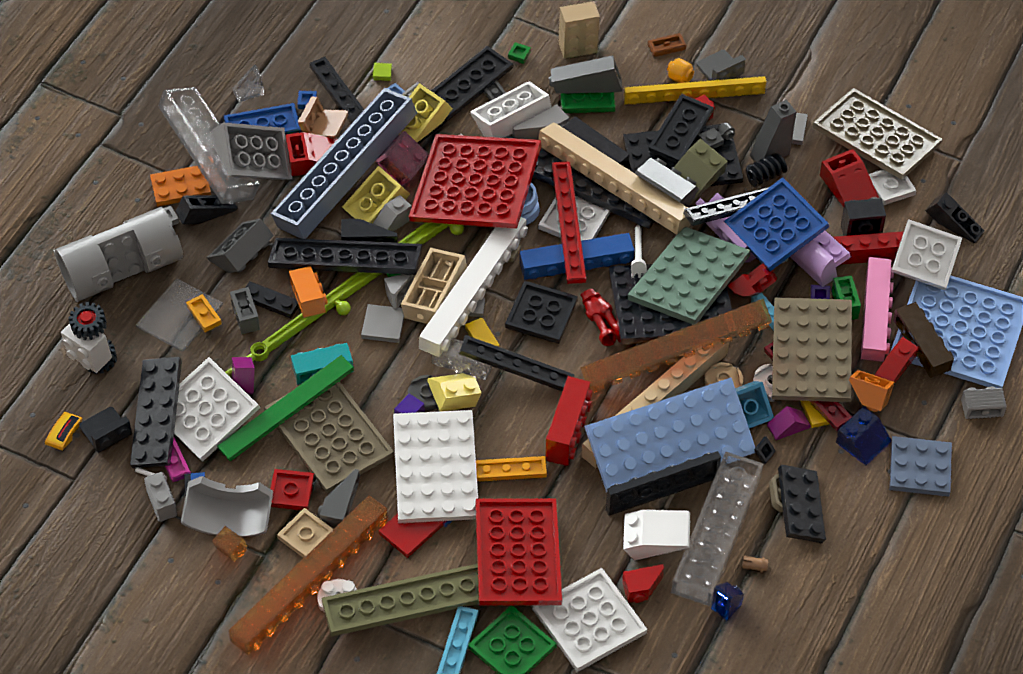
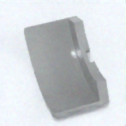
[181,476,273,538]

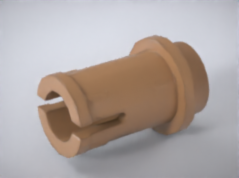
[742,556,768,573]

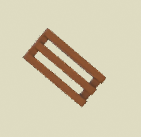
[647,33,687,57]

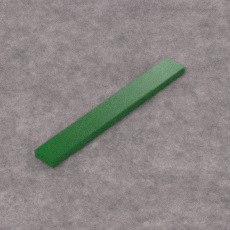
[217,355,354,462]

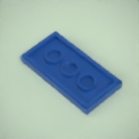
[224,103,301,136]

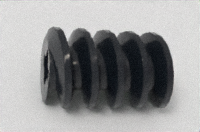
[746,153,788,187]

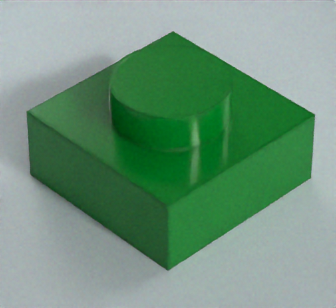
[508,42,531,64]

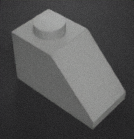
[373,195,412,232]

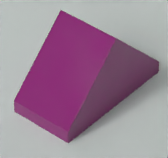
[231,357,255,395]
[767,406,811,441]

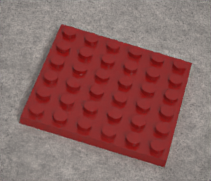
[409,134,542,229]

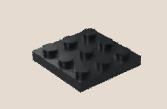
[505,281,578,344]

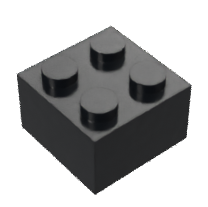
[841,198,886,236]

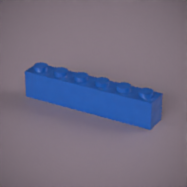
[519,233,634,280]

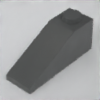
[317,469,360,530]

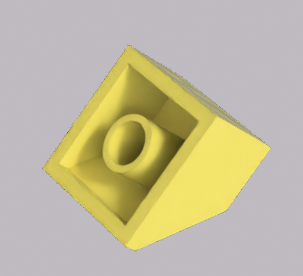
[427,373,481,412]

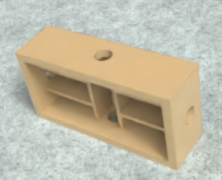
[401,248,467,324]

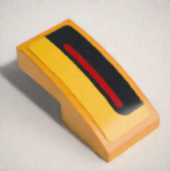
[45,412,82,451]

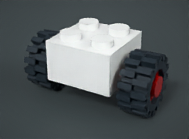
[61,302,117,374]

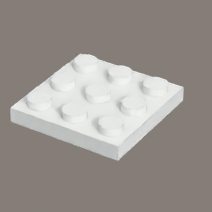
[538,196,611,241]
[891,219,962,290]

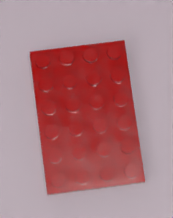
[475,499,562,605]

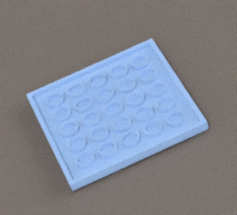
[891,275,1023,388]

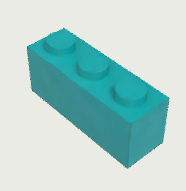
[291,343,354,385]

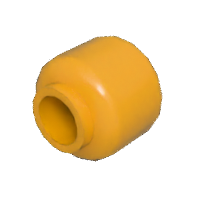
[667,58,694,83]

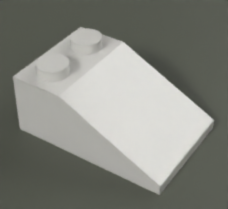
[623,510,690,560]

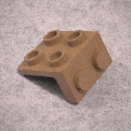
[298,97,349,139]

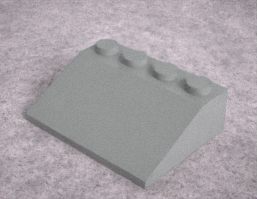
[211,123,292,180]

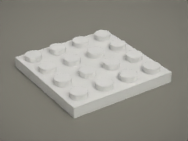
[174,357,260,462]
[532,568,647,672]

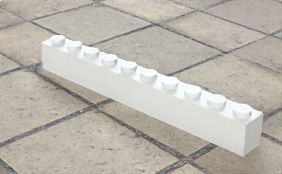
[419,217,528,357]

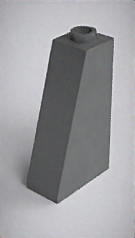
[549,55,623,94]
[750,100,797,162]

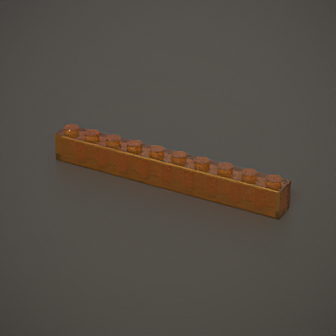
[580,299,772,392]
[229,495,388,655]

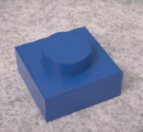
[298,91,317,109]

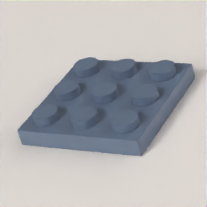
[889,436,952,497]

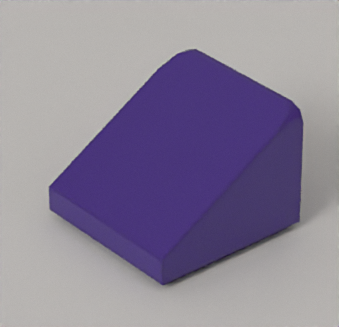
[810,285,830,299]

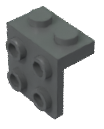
[697,50,746,81]

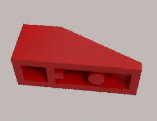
[875,337,918,384]

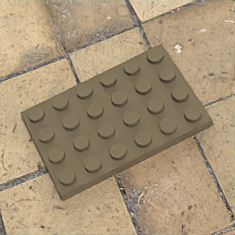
[812,88,942,180]
[772,298,852,402]
[264,382,394,493]

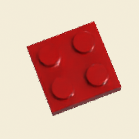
[270,469,314,510]

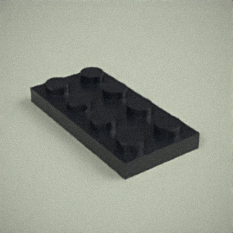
[648,94,714,163]
[778,464,826,543]

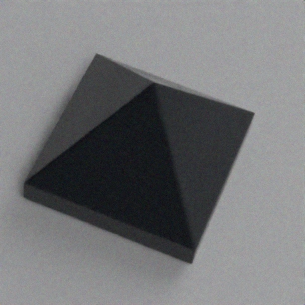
[754,436,776,464]

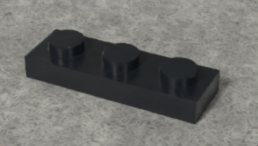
[245,281,299,319]

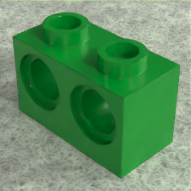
[831,275,861,320]

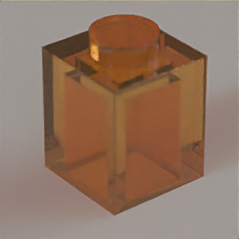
[212,526,247,561]

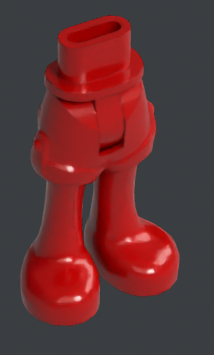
[580,289,621,346]

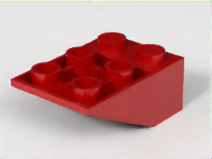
[286,132,338,176]
[820,149,879,207]

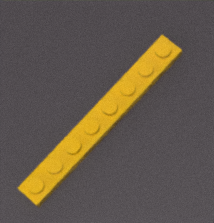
[624,76,766,105]

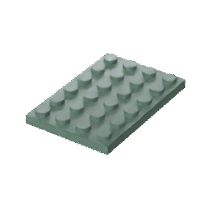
[628,227,750,325]

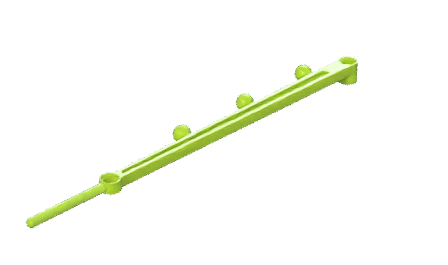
[225,222,464,377]

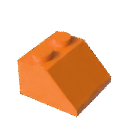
[849,370,895,412]

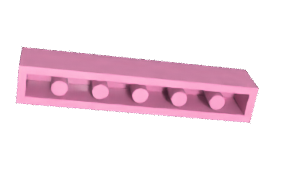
[861,257,894,362]

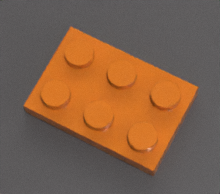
[150,164,211,207]

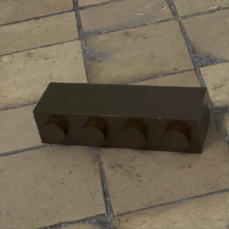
[893,302,954,378]

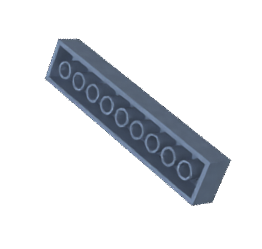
[271,88,417,239]

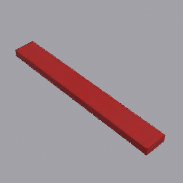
[552,162,586,284]

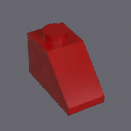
[622,564,664,603]

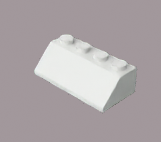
[470,81,551,138]

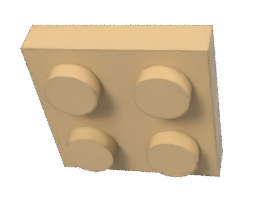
[277,508,335,561]

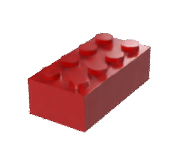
[545,376,593,466]

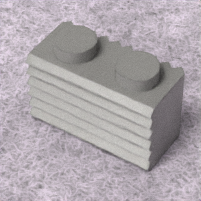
[961,386,1007,419]
[144,472,177,522]

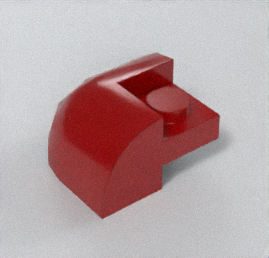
[728,263,777,296]

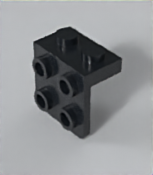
[79,407,132,453]

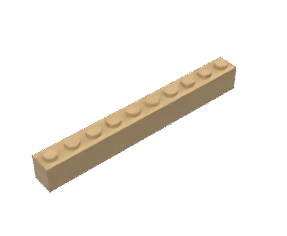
[538,122,691,235]
[582,338,729,468]

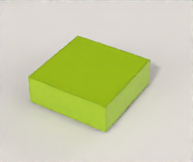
[373,63,392,81]

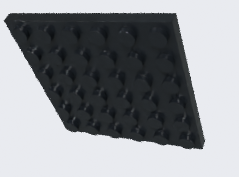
[609,264,737,344]

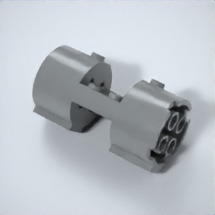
[53,207,183,302]

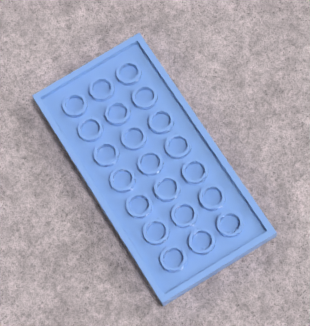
[584,377,756,492]

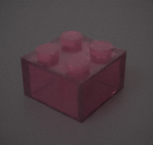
[375,131,429,186]

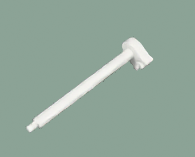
[631,224,647,278]

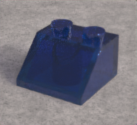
[836,406,892,466]

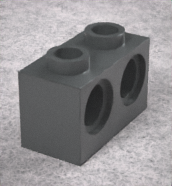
[230,287,260,335]

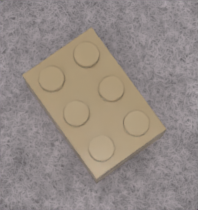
[559,1,600,58]

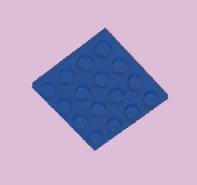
[724,178,829,271]

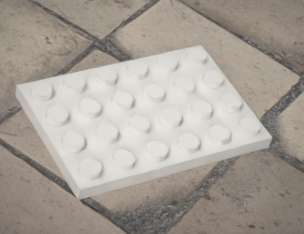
[393,410,478,523]

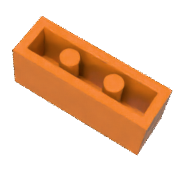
[289,266,328,318]

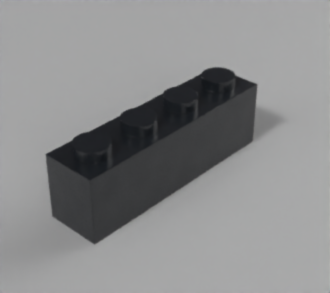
[563,116,630,168]

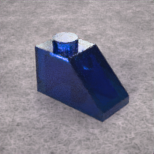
[711,582,744,620]

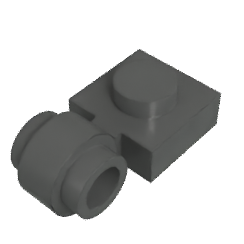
[699,122,735,149]

